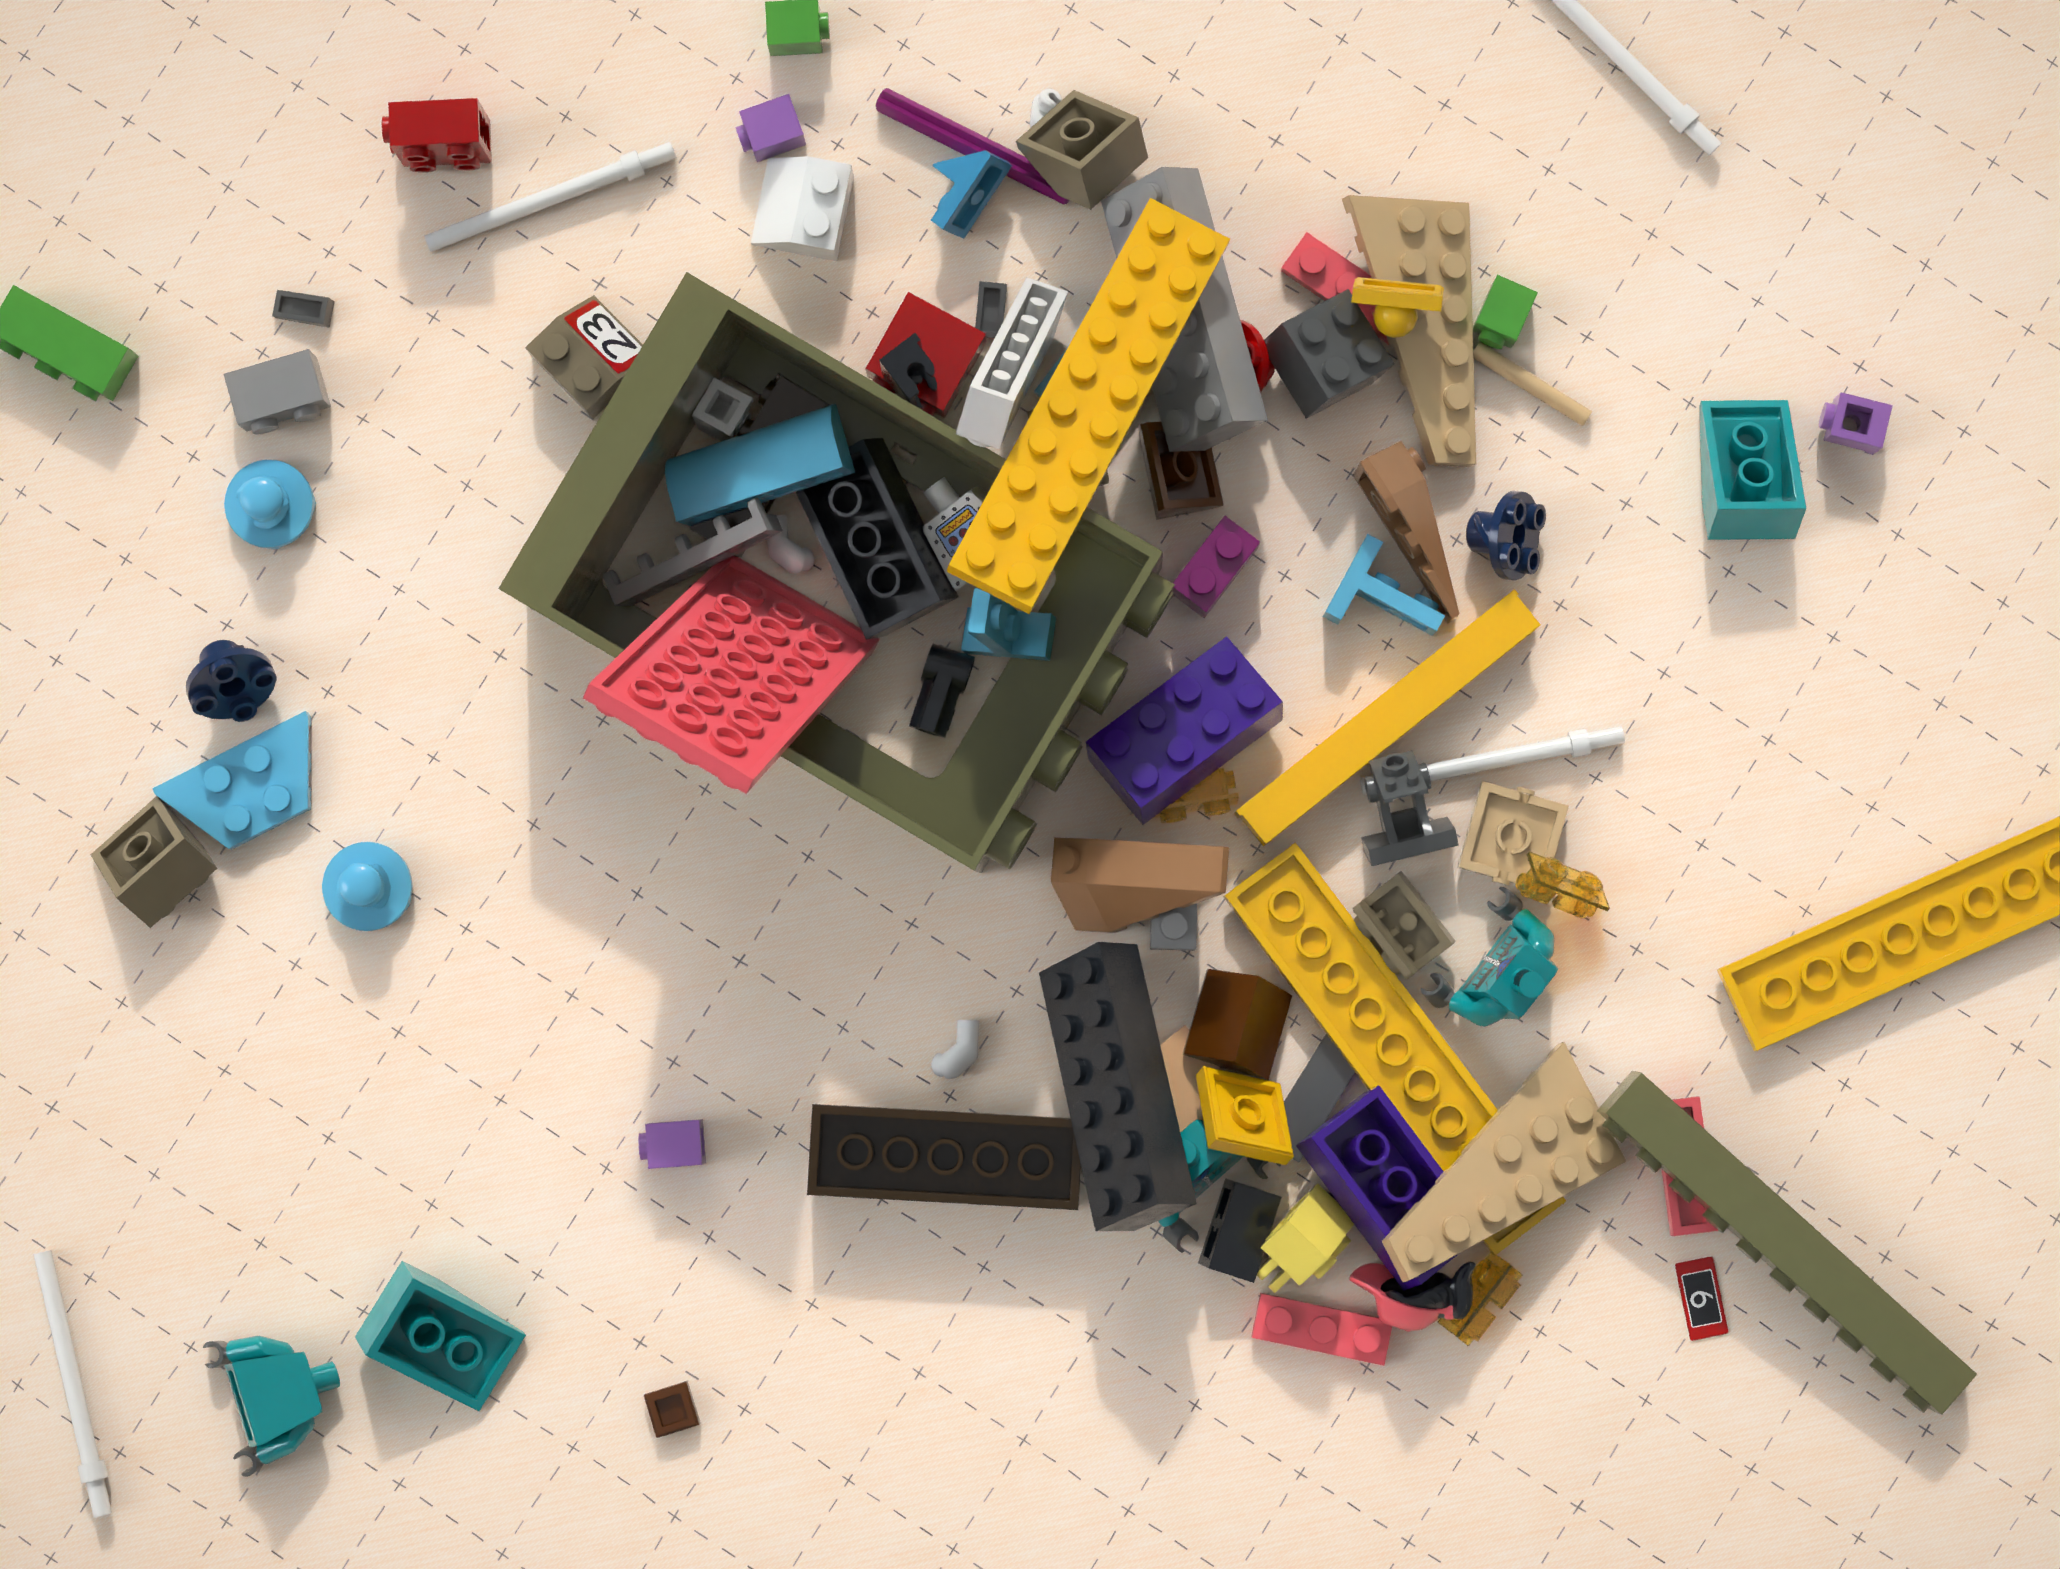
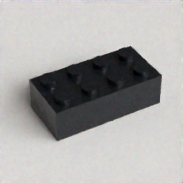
[796,438,959,640]

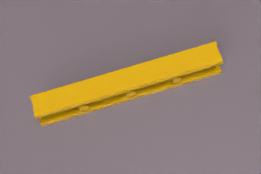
[1234,589,1541,847]

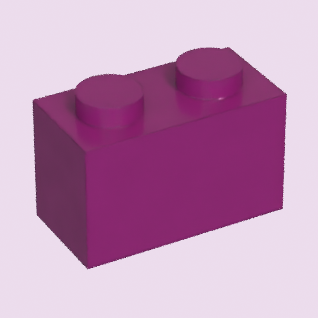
[1172,515,1260,618]

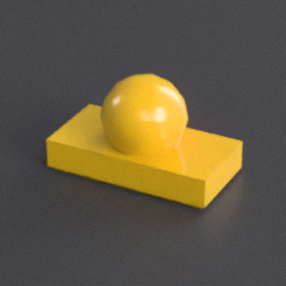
[1351,277,1444,338]

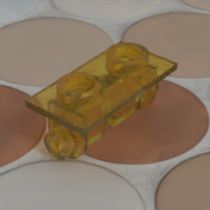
[1152,767,1239,824]
[1515,851,1610,919]
[1437,1252,1523,1346]

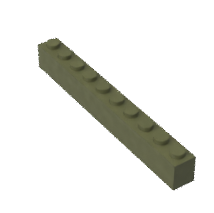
[1597,1071,1977,1415]

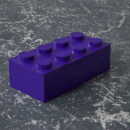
[1085,636,1283,825]
[1296,1085,1460,1291]

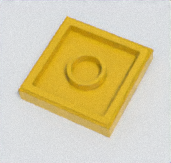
[1196,1066,1294,1165]

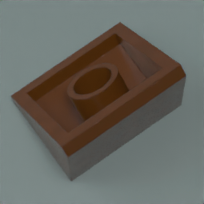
[1139,421,1224,520]
[1182,969,1292,1080]

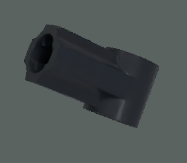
[909,643,975,738]

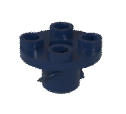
[1466,491,1546,580]
[186,640,277,722]

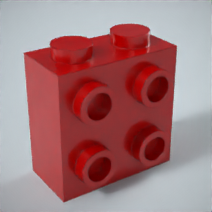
[381,98,492,173]
[865,292,987,418]

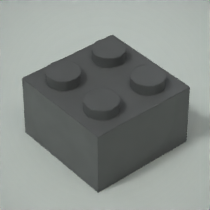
[1264,289,1394,419]

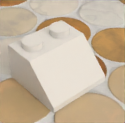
[751,156,854,261]

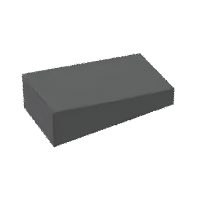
[975,281,1007,338]
[272,290,335,328]

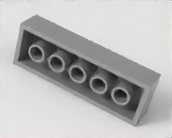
[1101,167,1268,452]

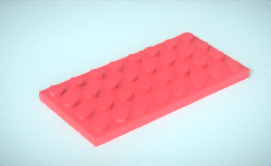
[583,556,880,794]

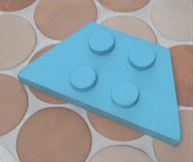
[152,711,311,850]

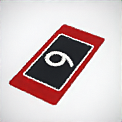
[1675,1256,1728,1341]

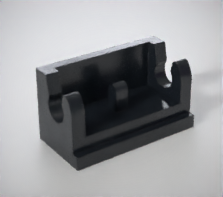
[879,333,937,409]
[1198,1178,1282,1283]

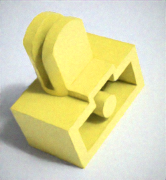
[1257,1183,1354,1293]

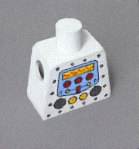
[922,477,987,591]

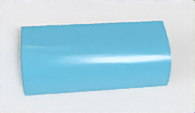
[665,404,855,526]

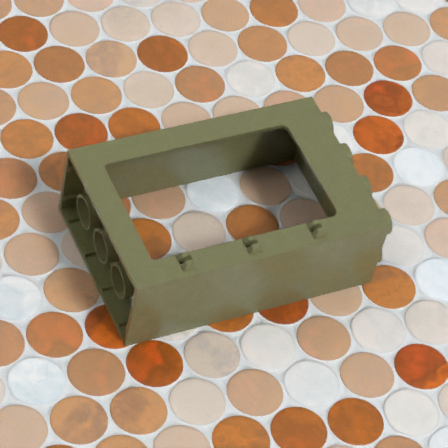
[498,272,1175,873]

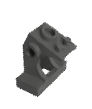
[1361,750,1459,866]

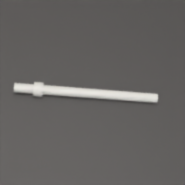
[1551,0,1722,156]
[424,142,677,252]
[1360,726,1625,795]
[33,1250,112,1518]

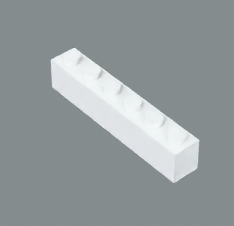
[956,277,1068,449]

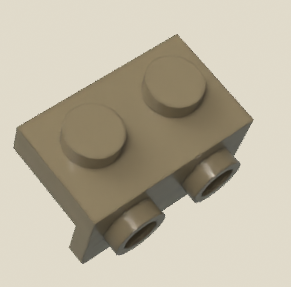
[1352,871,1456,980]

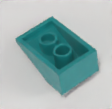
[1699,400,1806,540]
[355,1261,526,1411]

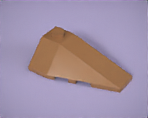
[1353,441,1460,624]
[1051,837,1229,933]

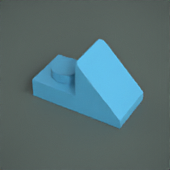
[931,151,1012,239]

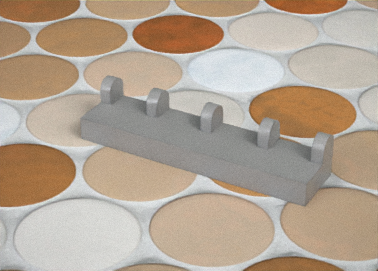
[603,497,783,606]

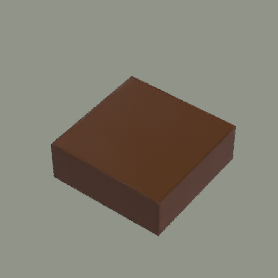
[644,1380,701,1438]

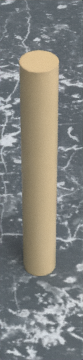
[1473,342,1592,426]

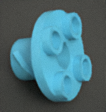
[224,460,316,550]
[322,842,413,931]

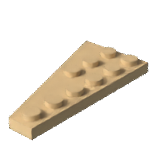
[1342,195,1476,467]
[1382,1042,1626,1282]

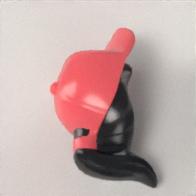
[1349,1261,1476,1332]

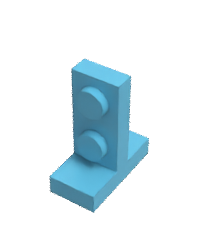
[1323,534,1445,636]
[961,588,1056,661]

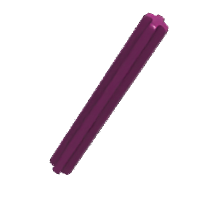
[875,88,1070,204]

